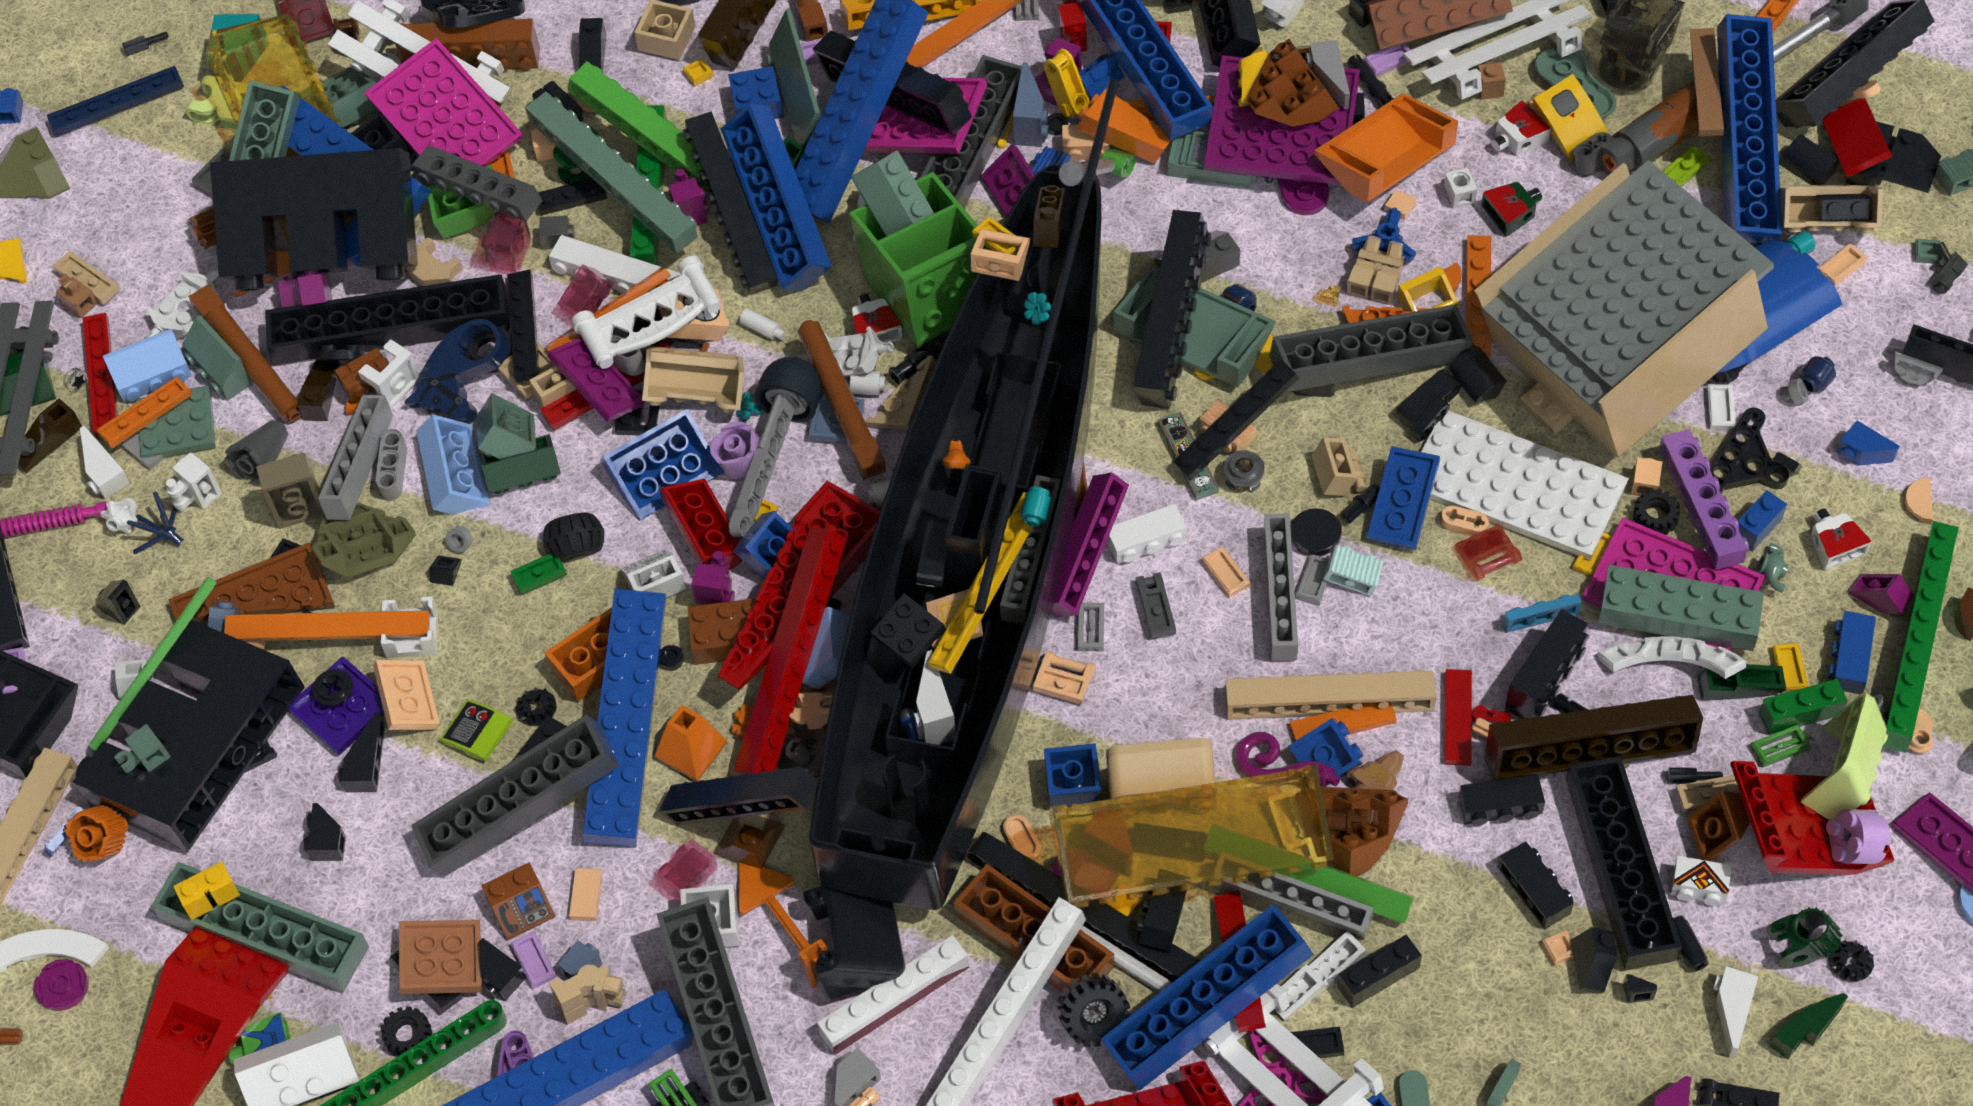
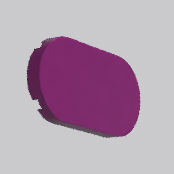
[1276,178,1329,215]

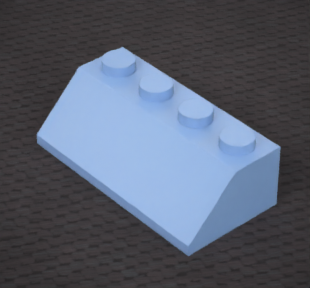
[416,414,490,514]

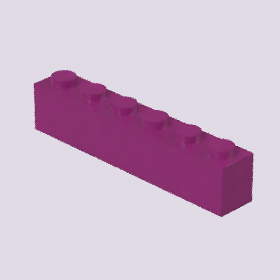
[1051,472,1129,618]

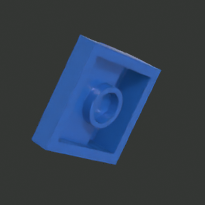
[1289,718,1364,787]

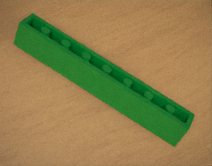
[630,105,667,265]

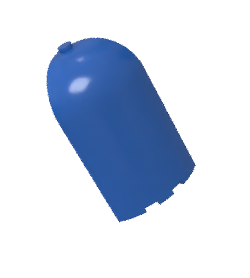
[1717,240,1842,373]

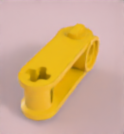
[1043,48,1090,118]

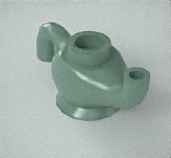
[1756,543,1788,593]

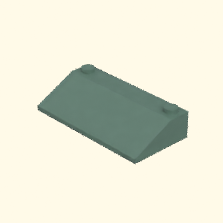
[767,8,821,148]
[1113,266,1276,387]

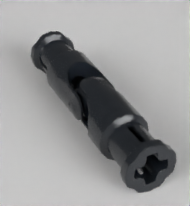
[888,330,950,385]

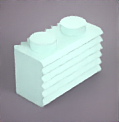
[1323,545,1383,596]

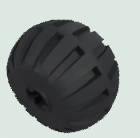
[543,512,604,561]

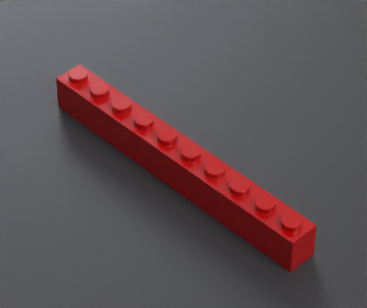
[734,528,847,775]

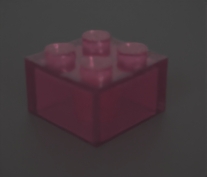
[481,211,531,274]

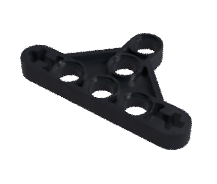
[1702,407,1790,499]

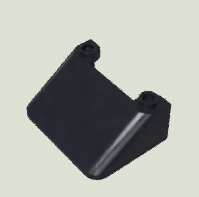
[803,887,906,999]

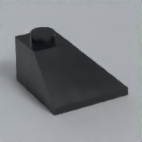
[1882,128,1941,193]

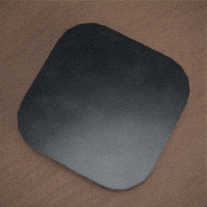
[420,0,525,28]

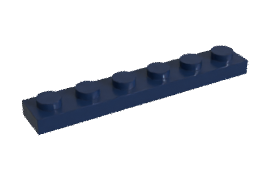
[47,66,184,136]

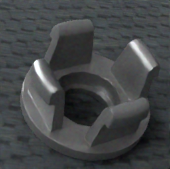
[1223,450,1264,492]

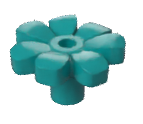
[1024,292,1051,324]
[737,392,762,423]

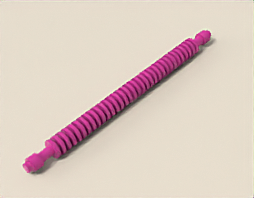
[0,501,107,537]

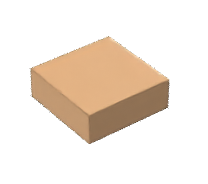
[1384,189,1417,220]
[1542,930,1574,966]

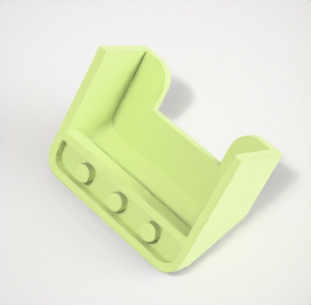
[1801,692,1888,820]

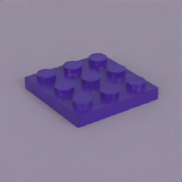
[288,656,385,756]

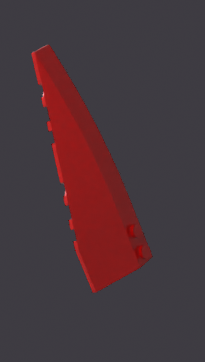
[718,480,880,690]

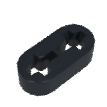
[1410,397,1450,441]

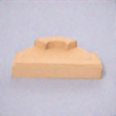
[1904,477,1933,524]

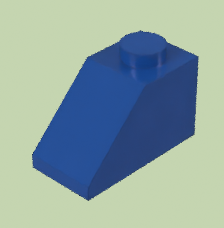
[1836,420,1900,466]

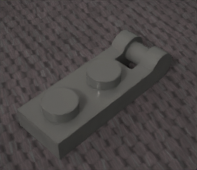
[1136,572,1176,639]

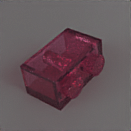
[557,264,614,316]
[656,839,718,903]

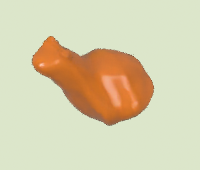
[942,440,971,469]

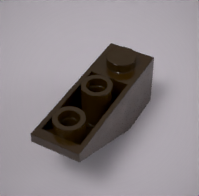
[1033,185,1065,248]
[18,398,82,473]

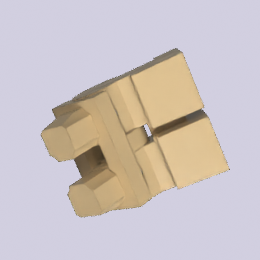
[1347,235,1405,305]
[549,965,626,1025]

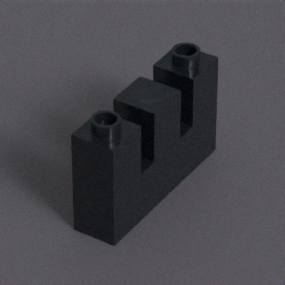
[210,148,418,291]
[72,620,305,851]

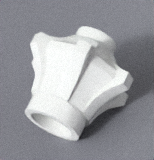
[100,498,138,534]

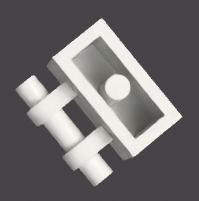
[166,452,222,512]

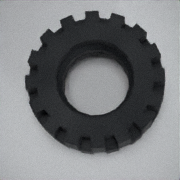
[1633,489,1680,535]
[381,1006,433,1057]

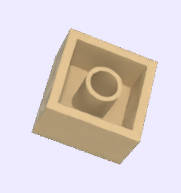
[634,0,696,60]

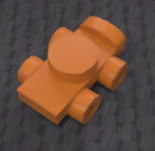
[732,704,754,739]

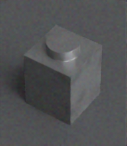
[539,215,575,250]

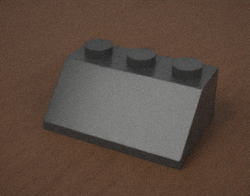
[1154,230,1240,283]

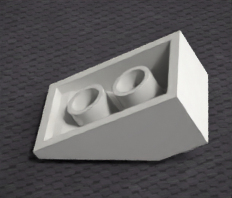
[913,650,956,745]

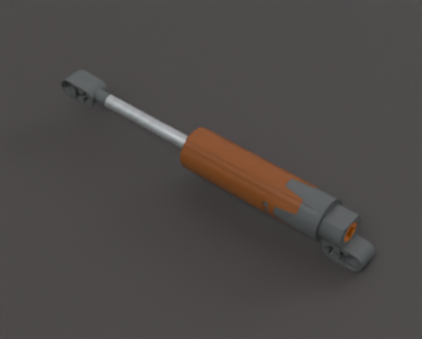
[1573,0,1869,175]

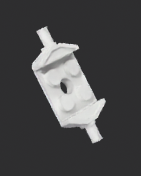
[144,265,220,339]
[797,326,894,377]

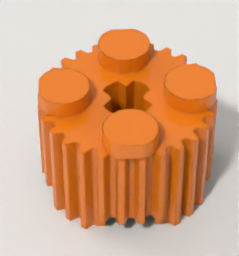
[64,805,129,862]

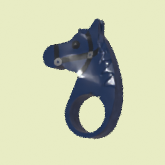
[404,319,509,424]

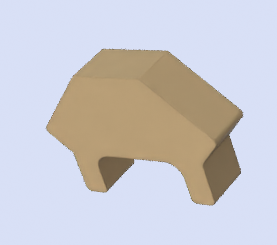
[407,237,462,286]

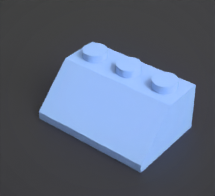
[103,329,192,403]

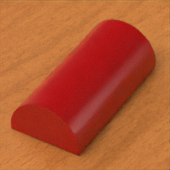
[660,478,743,570]

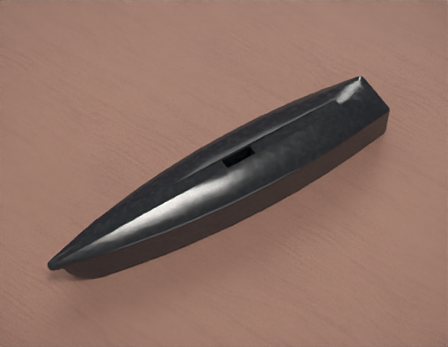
[809,162,1102,910]

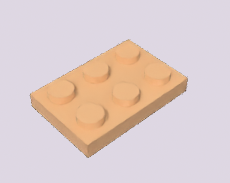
[373,660,440,730]

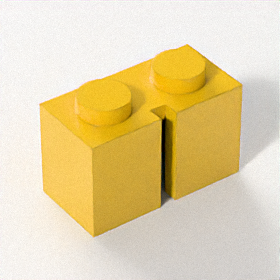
[173,861,240,920]

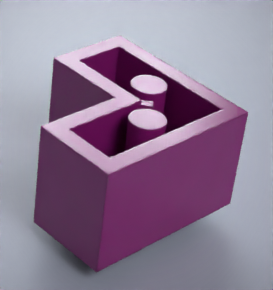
[1035,37,1082,107]
[278,270,332,307]

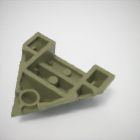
[0,126,70,199]
[312,502,416,577]

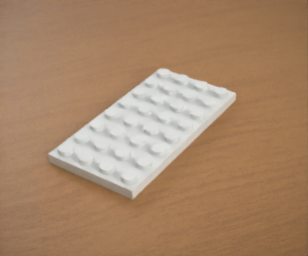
[1421,411,1629,560]

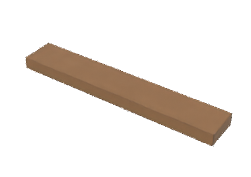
[1690,28,1724,136]

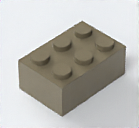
[256,452,324,529]

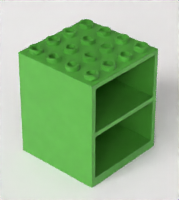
[849,172,990,347]

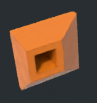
[655,705,727,781]

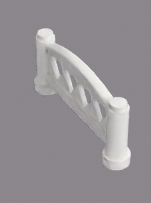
[571,256,721,369]

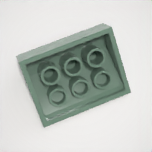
[298,66,379,127]

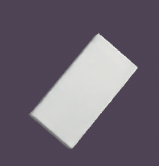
[1707,384,1736,430]

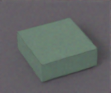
[1914,239,1941,264]

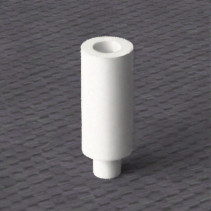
[740,308,786,340]

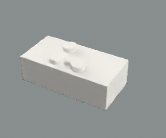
[234,1021,359,1106]

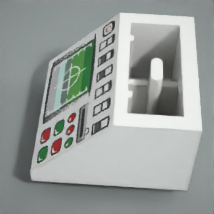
[621,549,686,598]

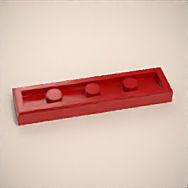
[1444,669,1472,766]

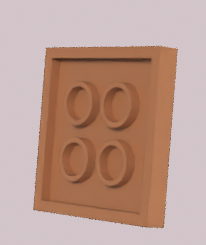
[399,920,482,994]

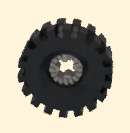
[1057,973,1130,1047]

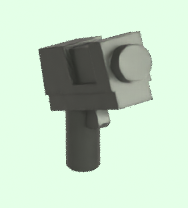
[1930,242,1968,294]

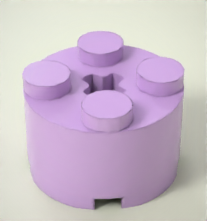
[710,422,760,479]
[1826,809,1890,864]

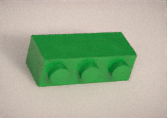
[1759,679,1848,735]

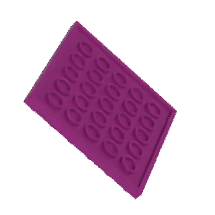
[1204,55,1360,185]

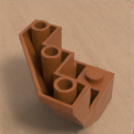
[1246,39,1339,127]
[1295,786,1408,876]

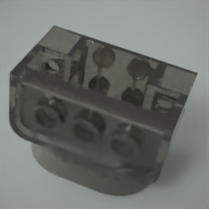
[1598,0,1685,91]

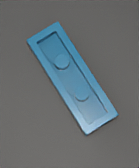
[1503,594,1582,633]

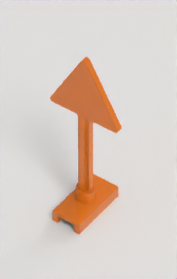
[739,862,828,988]

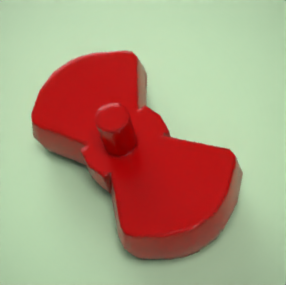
[1472,704,1511,724]

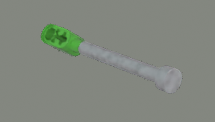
[1059,149,1136,186]

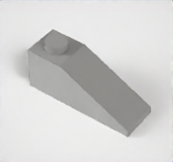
[1305,40,1350,109]

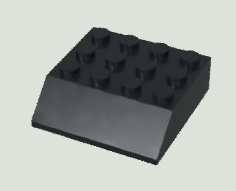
[0,650,78,778]

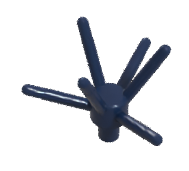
[127,491,184,554]

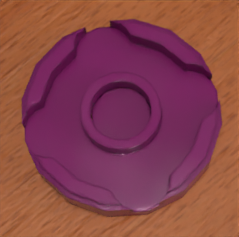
[34,959,89,1011]

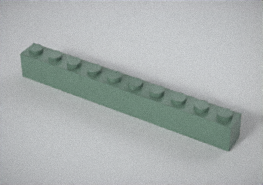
[525,92,698,254]

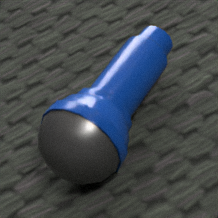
[899,708,919,741]

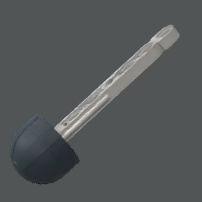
[729,357,822,538]

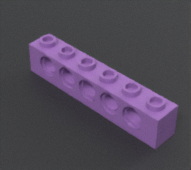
[1659,429,1749,570]

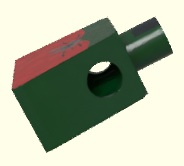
[1481,182,1542,237]

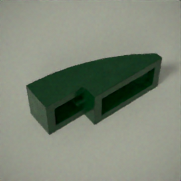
[1697,664,1787,700]
[1770,993,1848,1060]

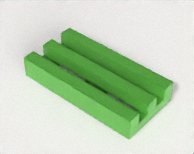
[1750,725,1811,768]
[648,1068,697,1106]

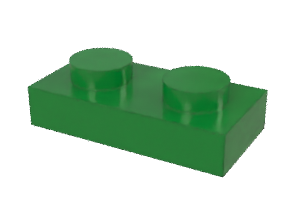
[510,554,567,595]

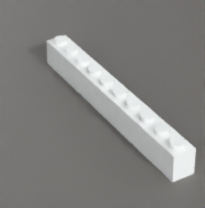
[926,897,1086,1106]

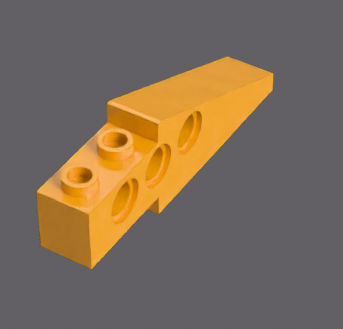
[840,0,980,31]

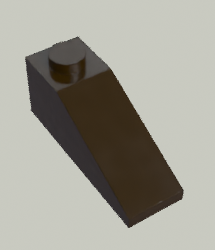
[298,361,340,421]

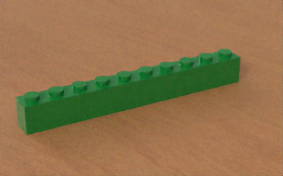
[1882,521,1959,753]

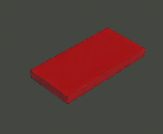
[1823,98,1892,177]

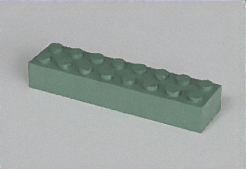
[151,862,369,993]

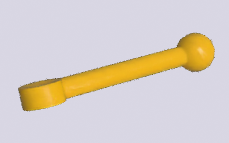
[997,110,1014,149]

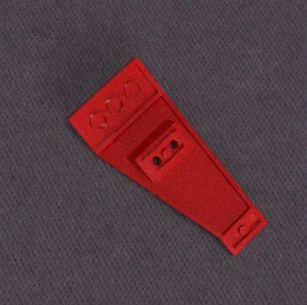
[120,927,288,1106]

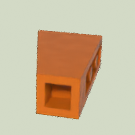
[1076,89,1171,164]

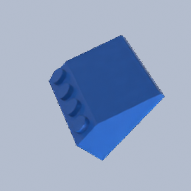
[600,409,724,520]

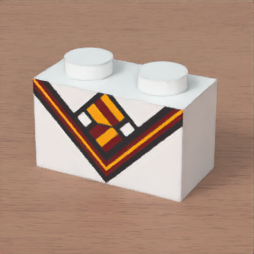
[1670,855,1732,906]

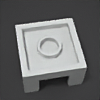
[358,339,420,409]
[381,596,438,659]

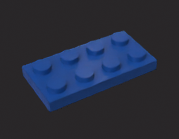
[1367,446,1440,550]

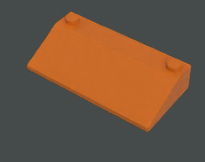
[1314,93,1458,203]

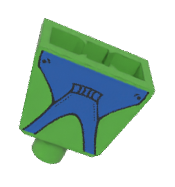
[229,1012,291,1065]

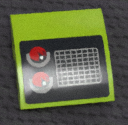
[440,699,513,761]

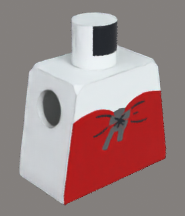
[1491,100,1551,156]
[852,294,903,343]
[1810,508,1872,571]

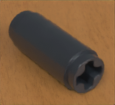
[1673,916,1709,972]

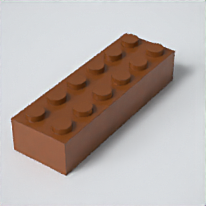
[1365,0,1513,50]
[396,18,540,71]
[953,864,1115,994]

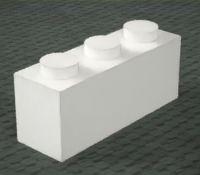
[1107,504,1187,564]

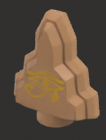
[1345,750,1404,790]

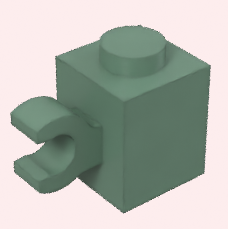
[114,724,171,773]

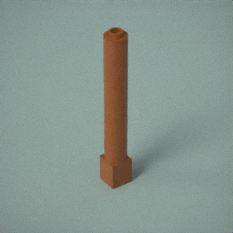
[794,0,828,42]
[188,284,302,422]
[797,320,886,480]

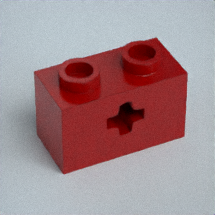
[1058,2,1087,52]

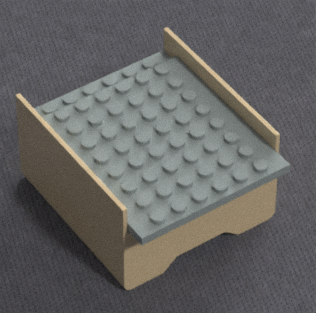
[1474,160,1774,458]

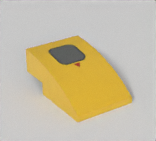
[1532,74,1608,163]

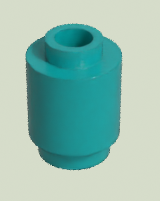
[1785,231,1816,254]
[1020,486,1051,527]

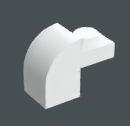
[1261,0,1305,27]

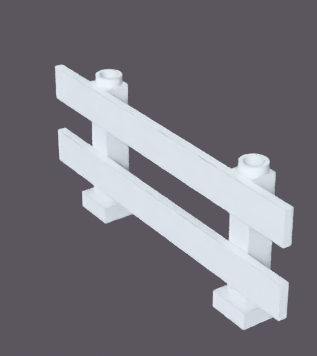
[328,0,510,104]
[1403,0,1591,100]
[1204,984,1384,1106]

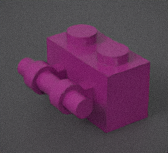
[668,169,709,226]
[691,551,735,606]

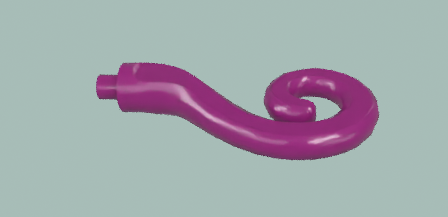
[1235,732,1340,787]

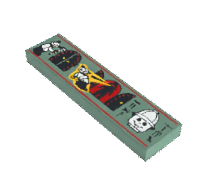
[1158,412,1219,500]

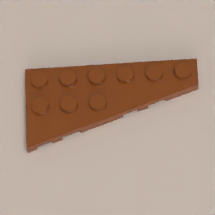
[168,542,336,623]

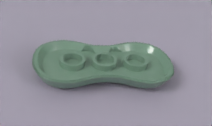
[1535,46,1616,119]

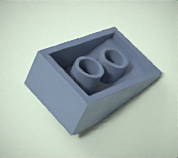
[1013,62,1049,147]

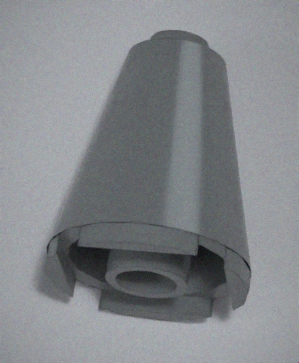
[224,420,288,485]

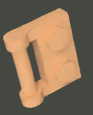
[1033,651,1096,705]

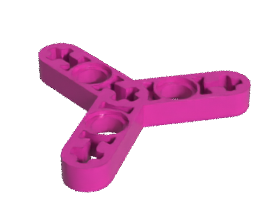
[1238,1030,1328,1106]

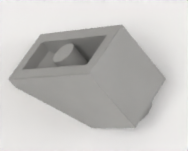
[834,1047,881,1106]

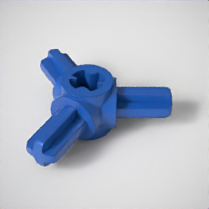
[1352,207,1416,262]

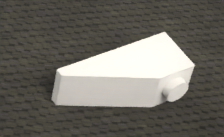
[80,426,130,500]
[1713,966,1758,1059]

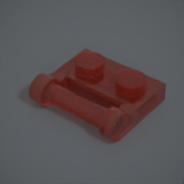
[1455,524,1522,581]

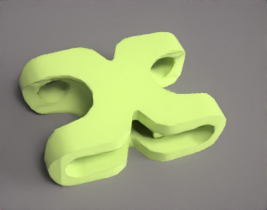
[185,75,248,132]

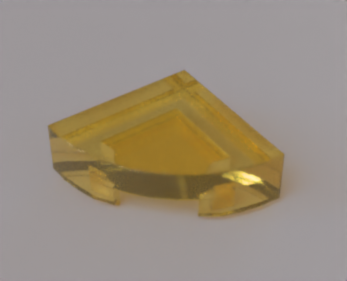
[1314,286,1340,307]

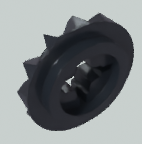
[312,669,354,707]
[515,687,557,726]
[1829,940,1874,982]

